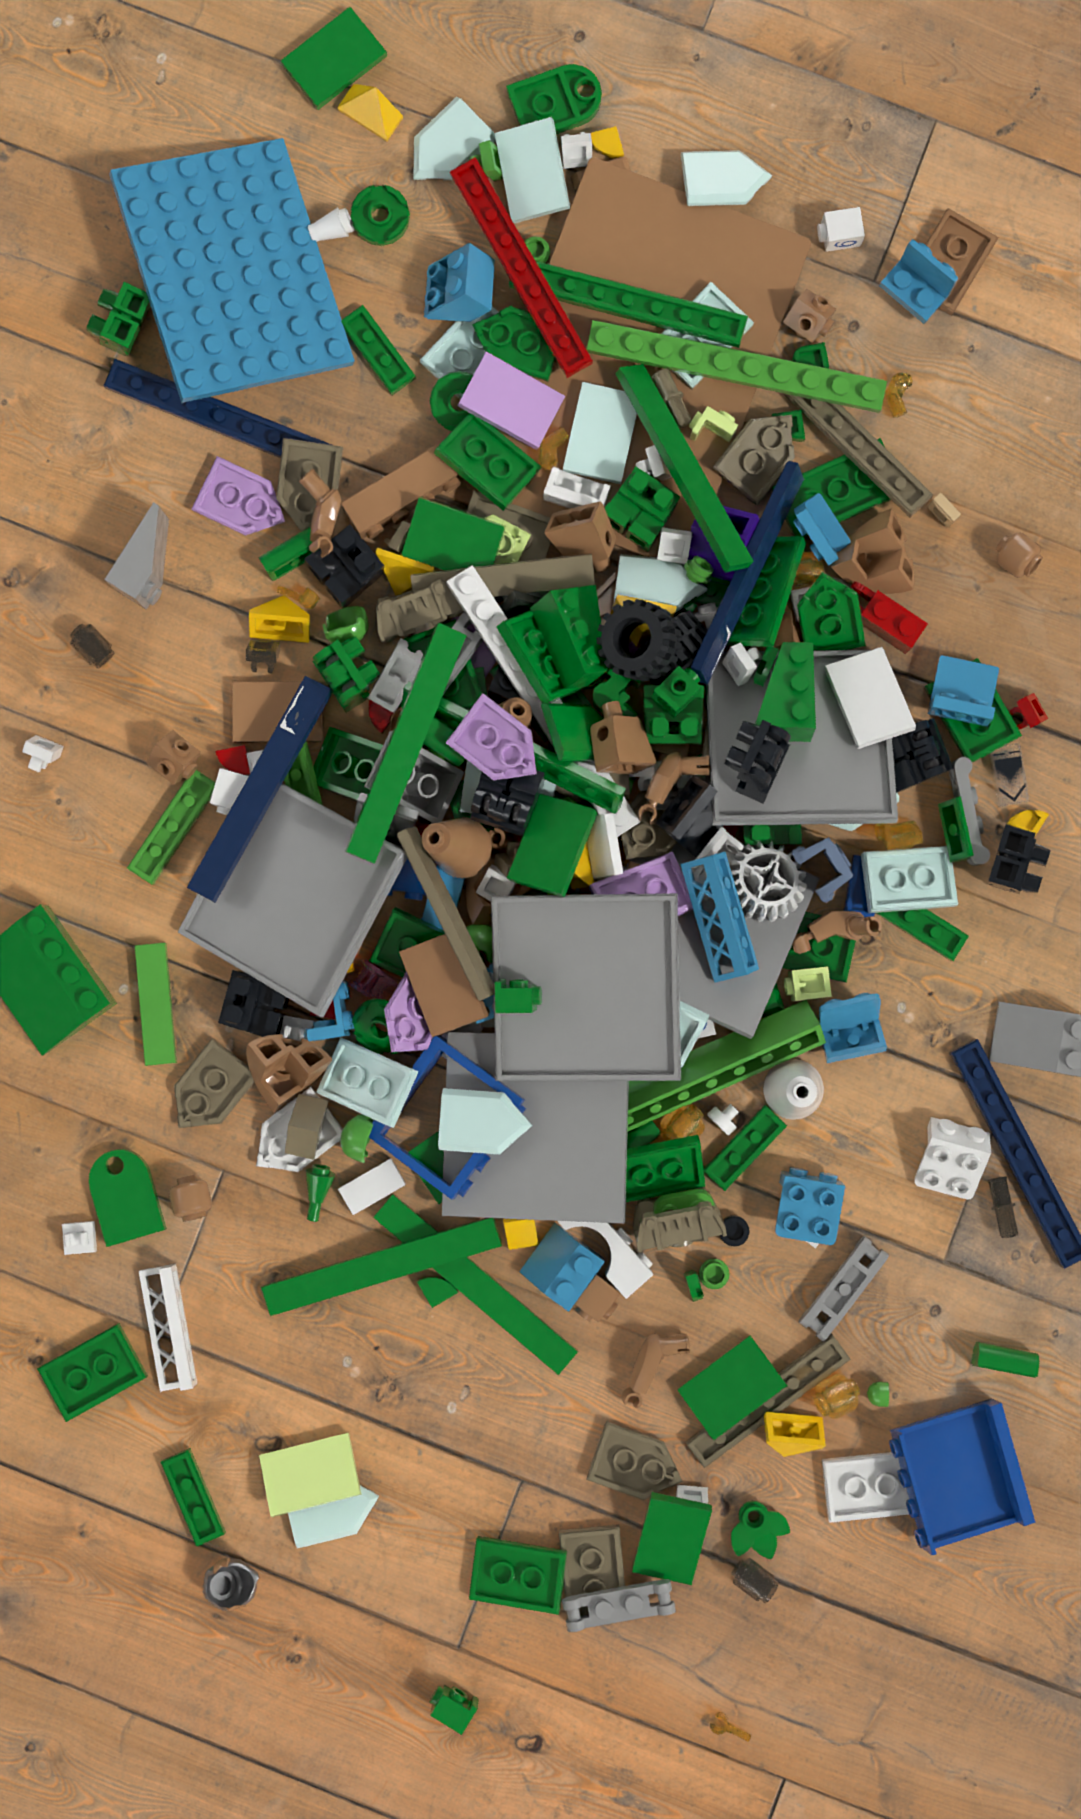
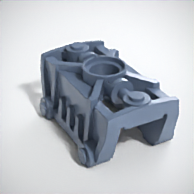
[791,837,853,903]

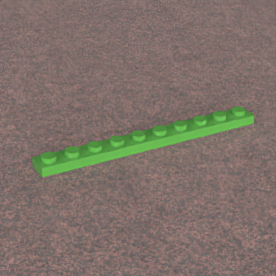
[587,320,887,413]

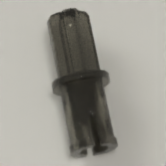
[987,1176,1018,1238]

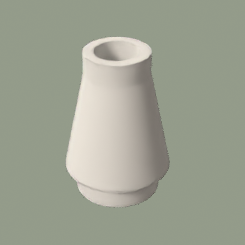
[308,207,354,242]

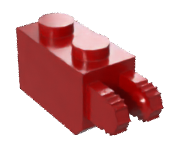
[851,581,928,654]

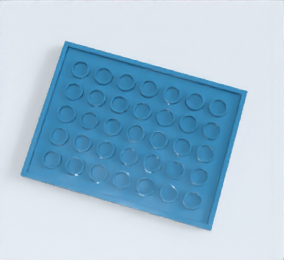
[109,138,355,403]

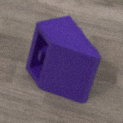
[688,506,760,582]

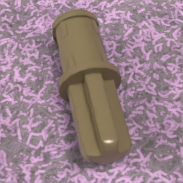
[652,369,692,429]

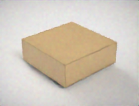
[928,493,961,527]

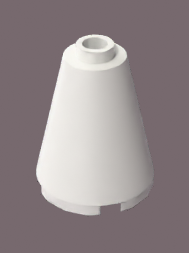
[763,1059,824,1120]

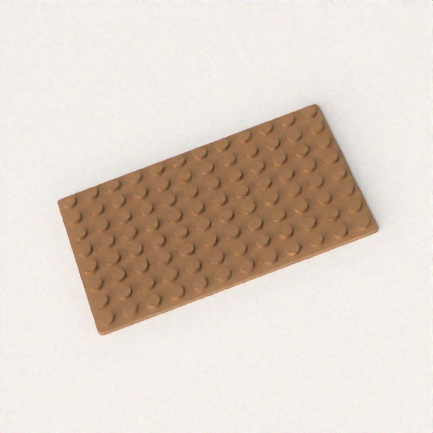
[465,158,811,557]

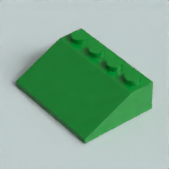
[0,904,117,1056]

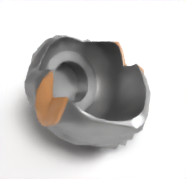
[202,1558,259,1611]

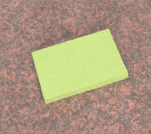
[259,1433,362,1517]

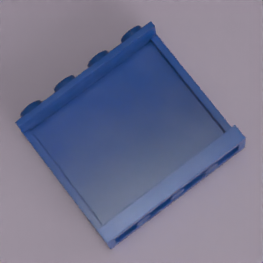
[889,1398,1036,1556]

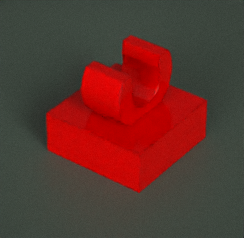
[1009,693,1048,729]

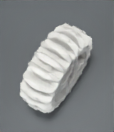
[729,841,807,922]

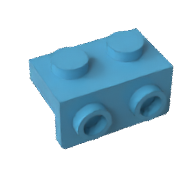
[793,493,851,566]

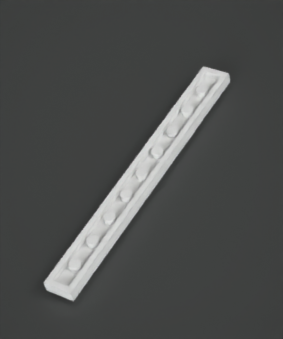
[446,565,640,837]

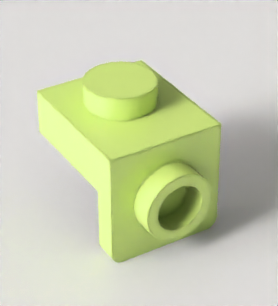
[689,406,738,442]

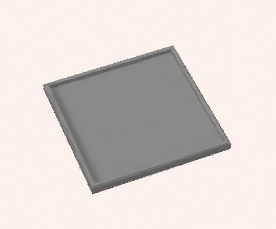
[705,650,898,825]
[178,783,407,1017]
[625,841,820,1039]
[491,893,681,1081]
[442,1032,629,1224]

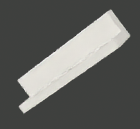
[139,1264,197,1392]

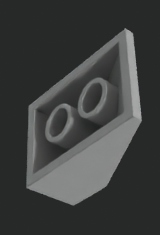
[104,502,169,610]
[365,731,464,825]
[989,1002,1081,1077]

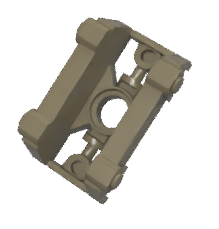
[376,579,464,643]
[633,1187,727,1253]

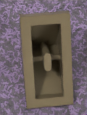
[285,1094,329,1160]

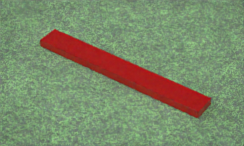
[449,157,593,378]

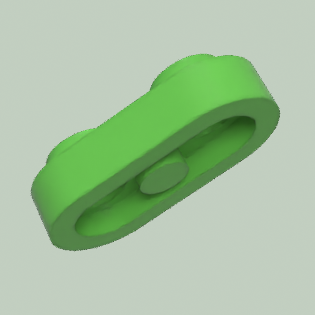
[653,1189,715,1214]

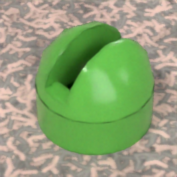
[867,1382,889,1407]

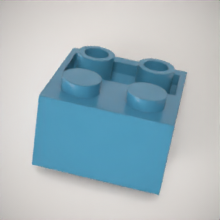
[424,243,495,322]

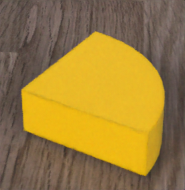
[591,126,624,159]
[1006,810,1049,836]

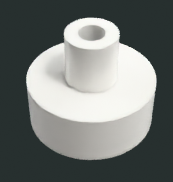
[707,1104,739,1136]

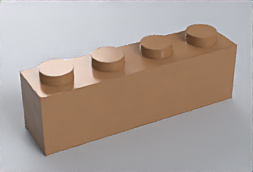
[341,443,464,539]

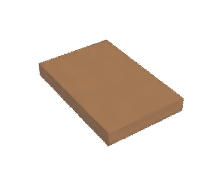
[926,208,999,316]
[232,681,324,743]
[399,934,489,1037]

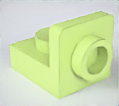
[784,967,832,1001]

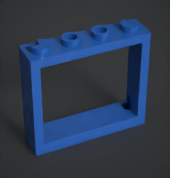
[369,1035,526,1200]

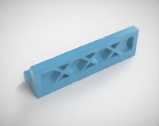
[680,851,759,983]

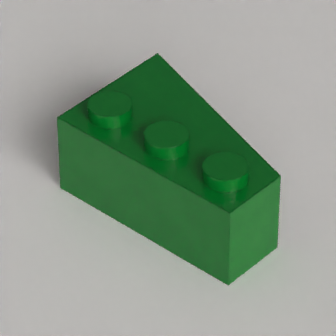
[530,585,608,689]
[755,642,816,742]

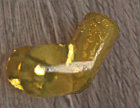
[885,372,913,418]
[538,427,570,470]

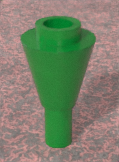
[305,1164,336,1222]

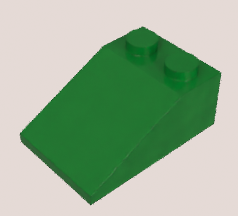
[313,727,383,802]

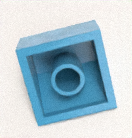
[519,1222,605,1312]

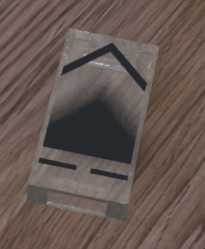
[989,743,1030,807]

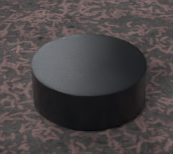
[719,1215,750,1247]

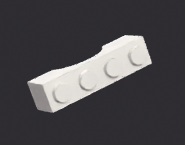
[558,1221,654,1299]

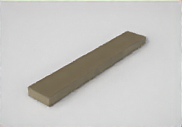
[785,394,933,518]
[410,553,595,597]
[397,827,495,1001]
[685,1333,851,1468]

